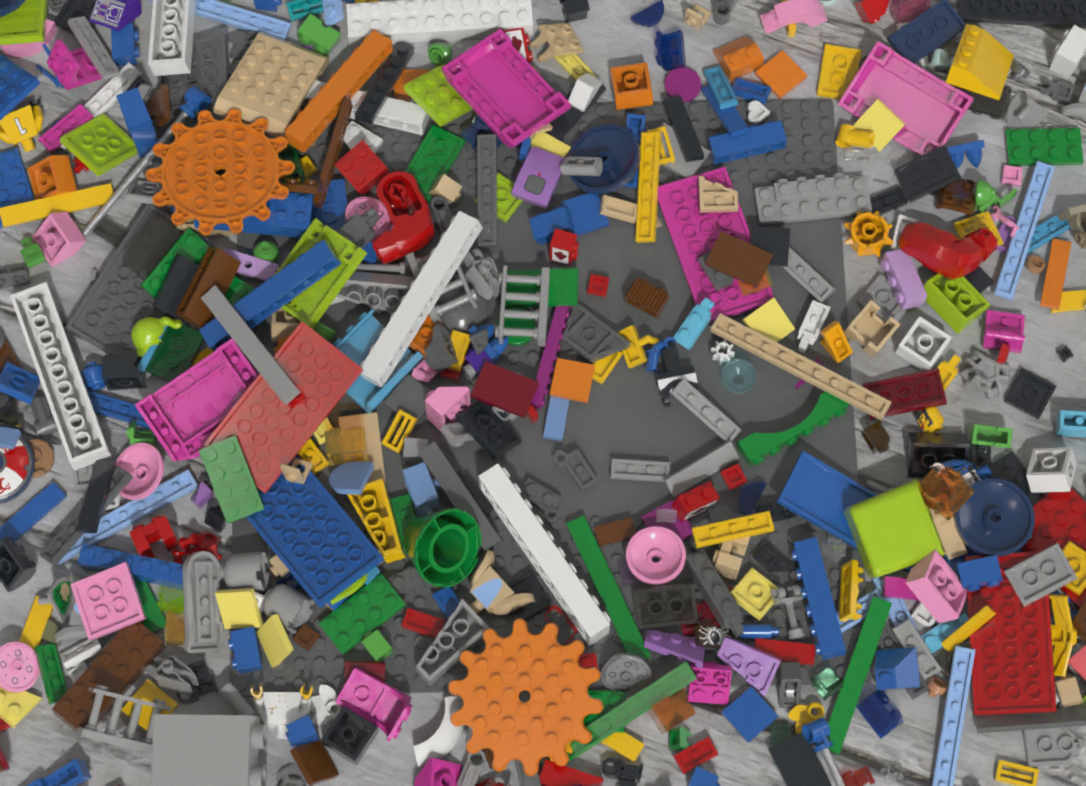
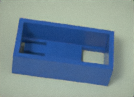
[116,87,158,159]

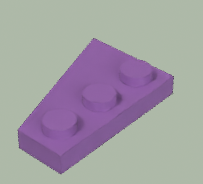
[717,635,781,697]

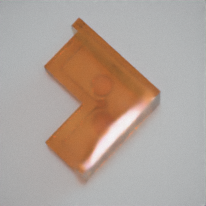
[649,690,695,735]

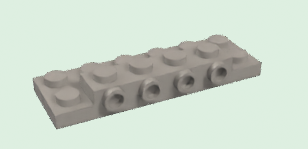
[754,173,872,226]

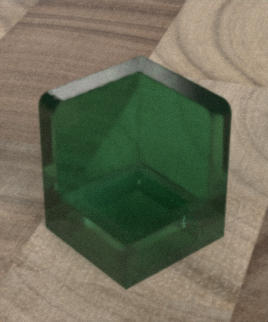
[810,666,844,701]

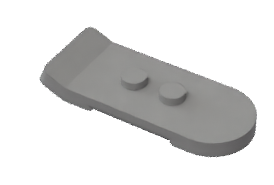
[183,551,223,653]

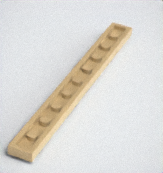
[710,313,891,421]

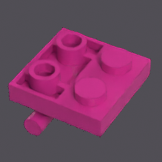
[982,310,1025,353]
[688,661,732,705]

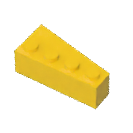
[347,479,406,563]

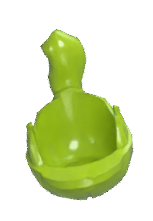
[131,316,183,356]

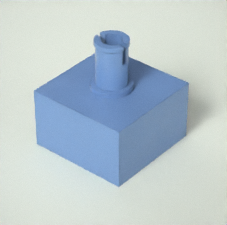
[402,462,441,516]

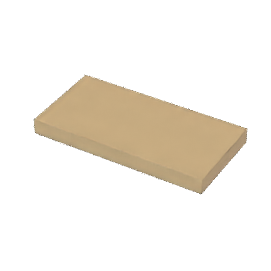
[338,412,386,484]

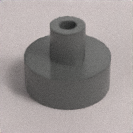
[1011,62,1031,81]

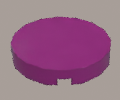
[664,67,701,102]

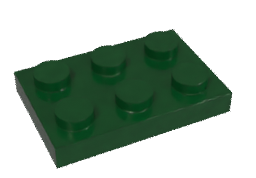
[146,325,204,382]

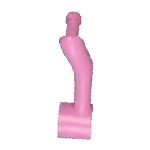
[990,205,1019,237]

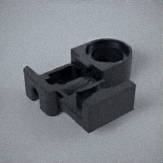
[176,659,218,704]
[602,757,643,786]

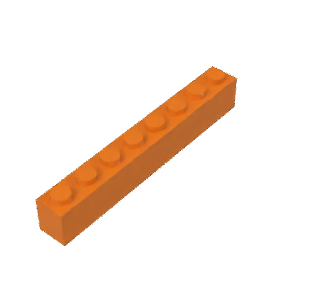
[284,30,393,153]

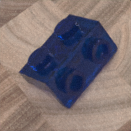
[655,30,686,71]
[856,690,904,739]

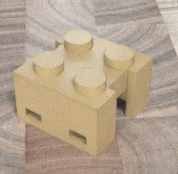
[844,300,901,358]
[712,537,750,581]

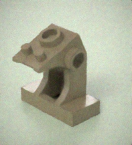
[1058,204,1086,249]

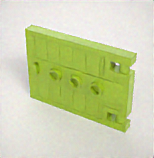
[0,0,48,45]
[274,218,367,329]

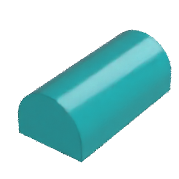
[286,0,324,22]

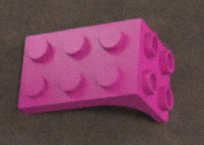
[46,39,102,90]
[335,666,413,742]

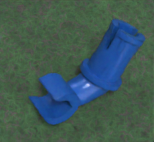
[645,337,676,372]

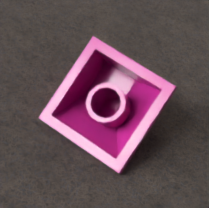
[414,758,462,786]

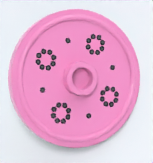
[345,197,391,238]
[0,642,40,692]

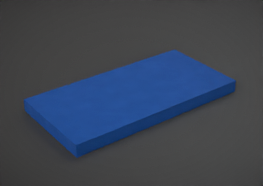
[776,451,878,550]

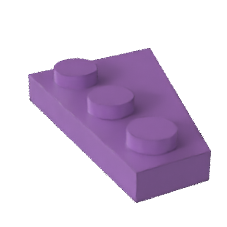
[644,629,705,669]

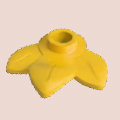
[788,702,825,735]

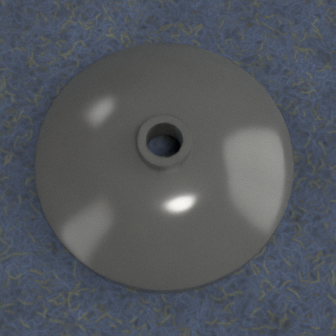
[435,282,489,334]

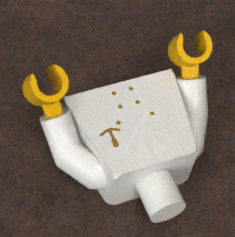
[251,684,314,739]

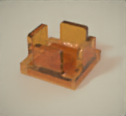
[921,467,974,521]

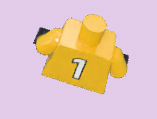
[0,98,43,153]

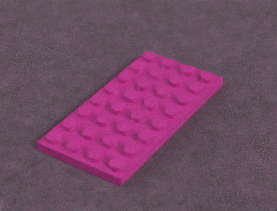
[658,167,774,324]

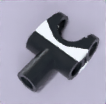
[655,347,698,407]

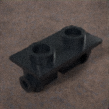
[755,502,796,522]

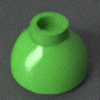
[428,43,453,67]
[975,179,996,206]
[253,240,280,263]
[313,321,336,341]

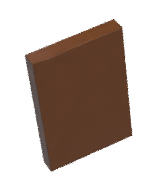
[705,231,773,289]

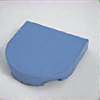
[329,462,374,495]

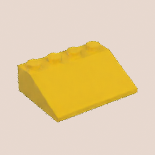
[946,24,1014,100]

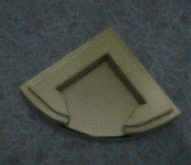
[41,620,62,646]

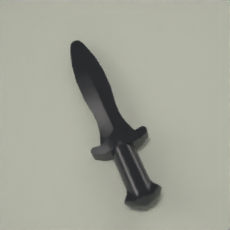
[0,421,61,446]

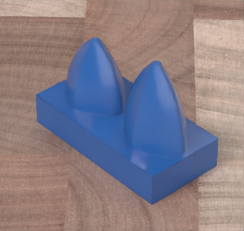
[946,140,985,168]
[468,324,509,364]

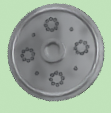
[601,653,652,697]

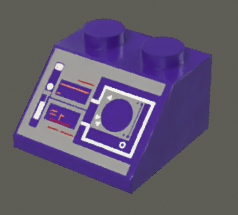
[90,0,142,32]

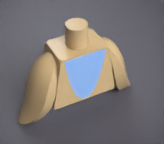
[469,549,535,615]

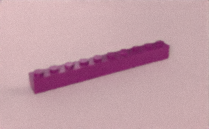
[531,306,572,410]

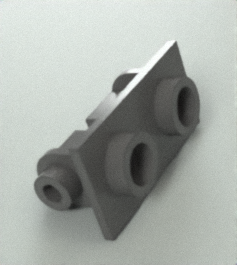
[0,266,30,289]

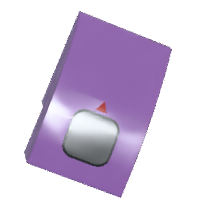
[511,146,565,210]

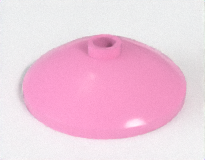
[115,443,164,500]
[626,526,686,585]

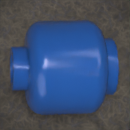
[81,361,106,392]

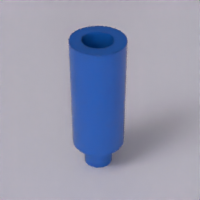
[739,624,779,638]

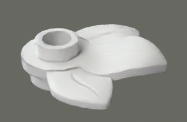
[310,685,342,725]

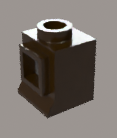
[861,420,891,454]

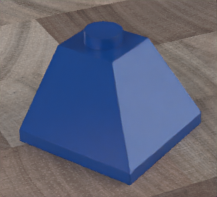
[875,647,921,691]

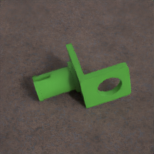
[975,188,1017,213]
[20,237,46,268]

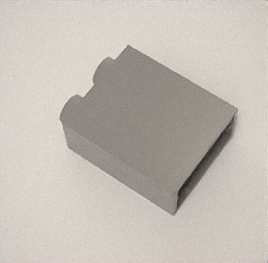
[151,714,268,786]

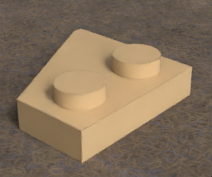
[698,176,738,213]

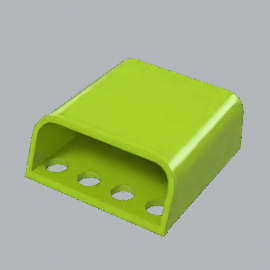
[844,478,946,578]

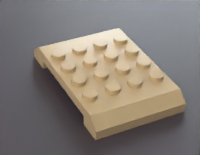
[214,31,330,137]

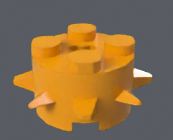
[844,211,893,257]

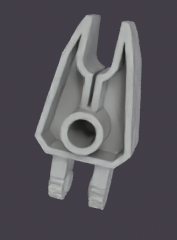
[463,248,502,300]
[145,655,199,694]

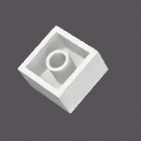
[1049,25,1086,80]
[895,317,952,371]
[1026,447,1077,493]

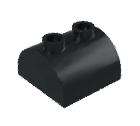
[0,537,36,592]

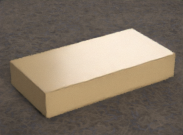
[599,195,637,223]

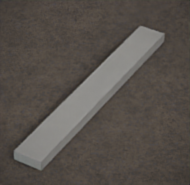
[201,285,300,405]

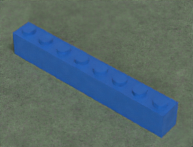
[199,240,342,351]

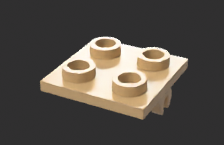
[530,23,585,64]

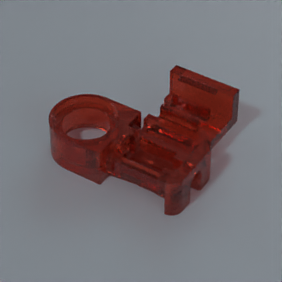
[841,766,875,786]

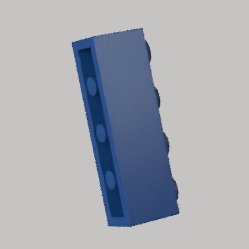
[707,120,787,165]

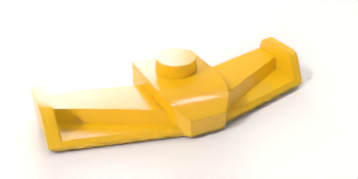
[1049,594,1077,677]

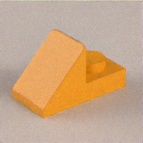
[820,321,853,363]

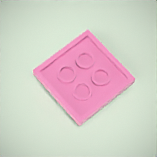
[70,562,147,641]

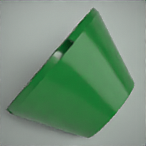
[403,508,482,588]

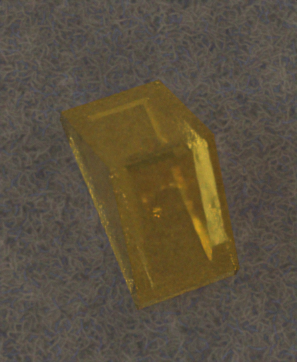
[165,611,185,646]

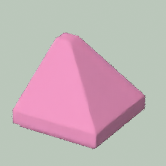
[411,359,438,382]

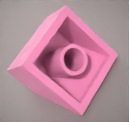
[32,212,86,267]

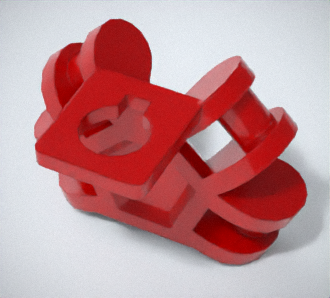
[171,530,223,565]

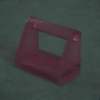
[889,0,931,25]

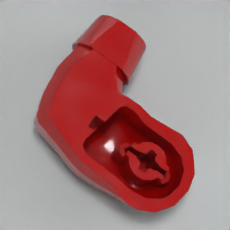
[371,171,435,264]
[898,221,998,280]

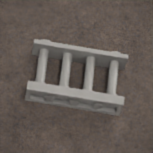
[406,252,478,325]
[495,265,550,346]
[76,684,171,753]

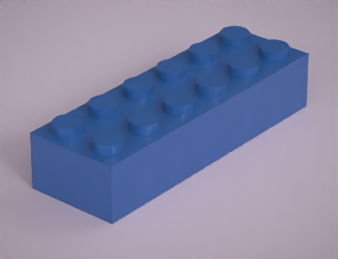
[194,192,313,238]

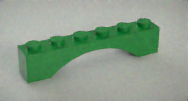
[737,391,849,467]

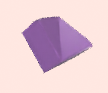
[190,481,213,509]

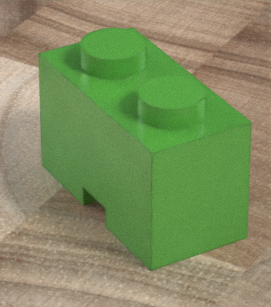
[297,14,341,57]
[968,423,1013,448]

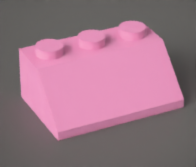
[425,387,471,434]
[906,550,967,624]

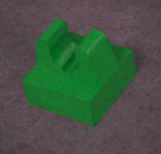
[668,727,692,751]

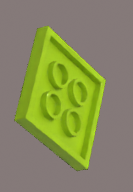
[403,64,472,127]
[60,113,138,176]

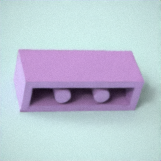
[881,249,928,310]

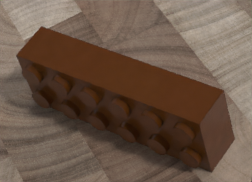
[52,622,165,740]

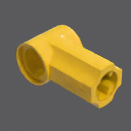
[835,124,875,149]

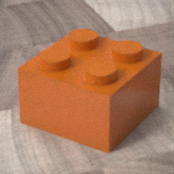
[610,62,653,110]

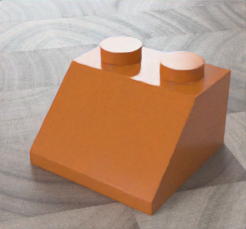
[713,36,764,82]
[27,155,77,200]

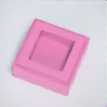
[1001,165,1023,187]

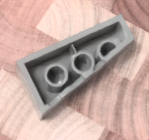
[416,599,489,686]

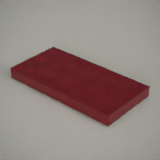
[863,368,947,420]

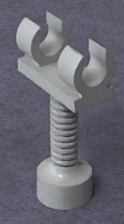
[771,585,805,640]

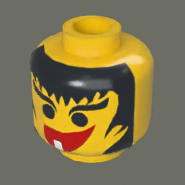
[915,407,945,433]

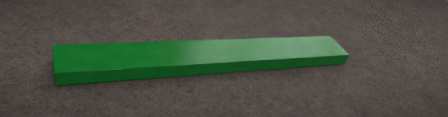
[566,516,651,660]
[826,596,892,755]
[567,661,697,764]

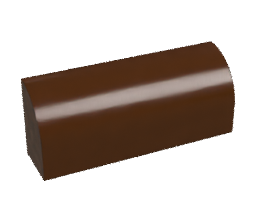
[174,247,241,328]

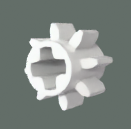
[711,340,735,365]

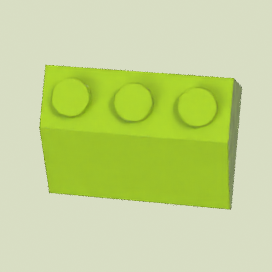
[924,274,991,334]

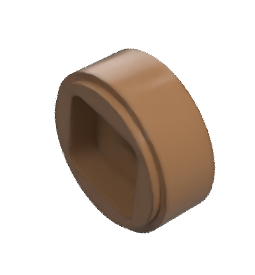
[1025,255,1046,274]

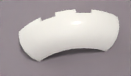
[413,696,464,770]

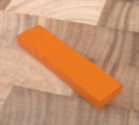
[1040,238,1072,310]

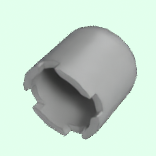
[221,552,270,591]
[263,584,315,634]

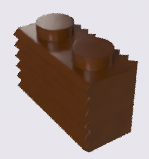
[624,277,670,319]

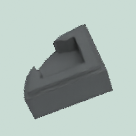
[469,329,489,355]

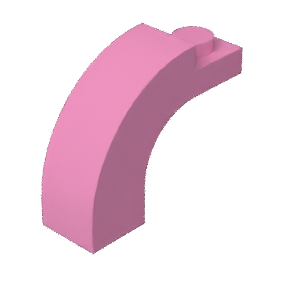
[760,0,828,34]
[0,19,57,58]

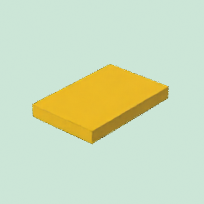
[817,44,862,100]

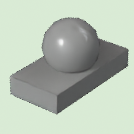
[440,422,475,447]

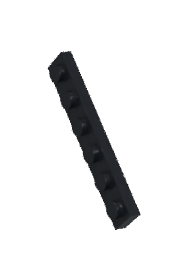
[355,42,414,124]

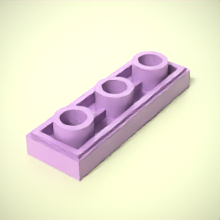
[224,248,279,281]

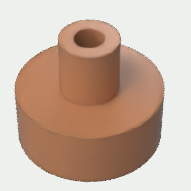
[926,676,948,698]

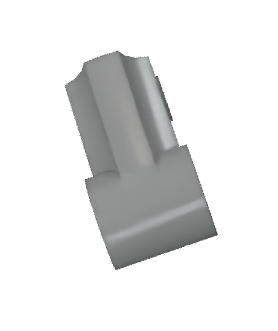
[457,750,486,786]

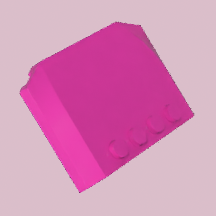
[135,339,258,462]

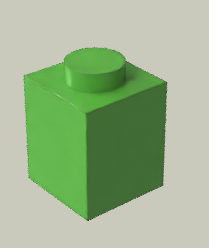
[361,630,393,662]

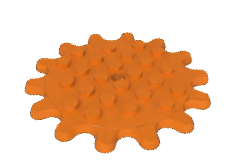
[146,109,295,236]
[448,618,603,776]

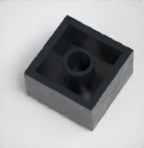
[321,706,379,766]

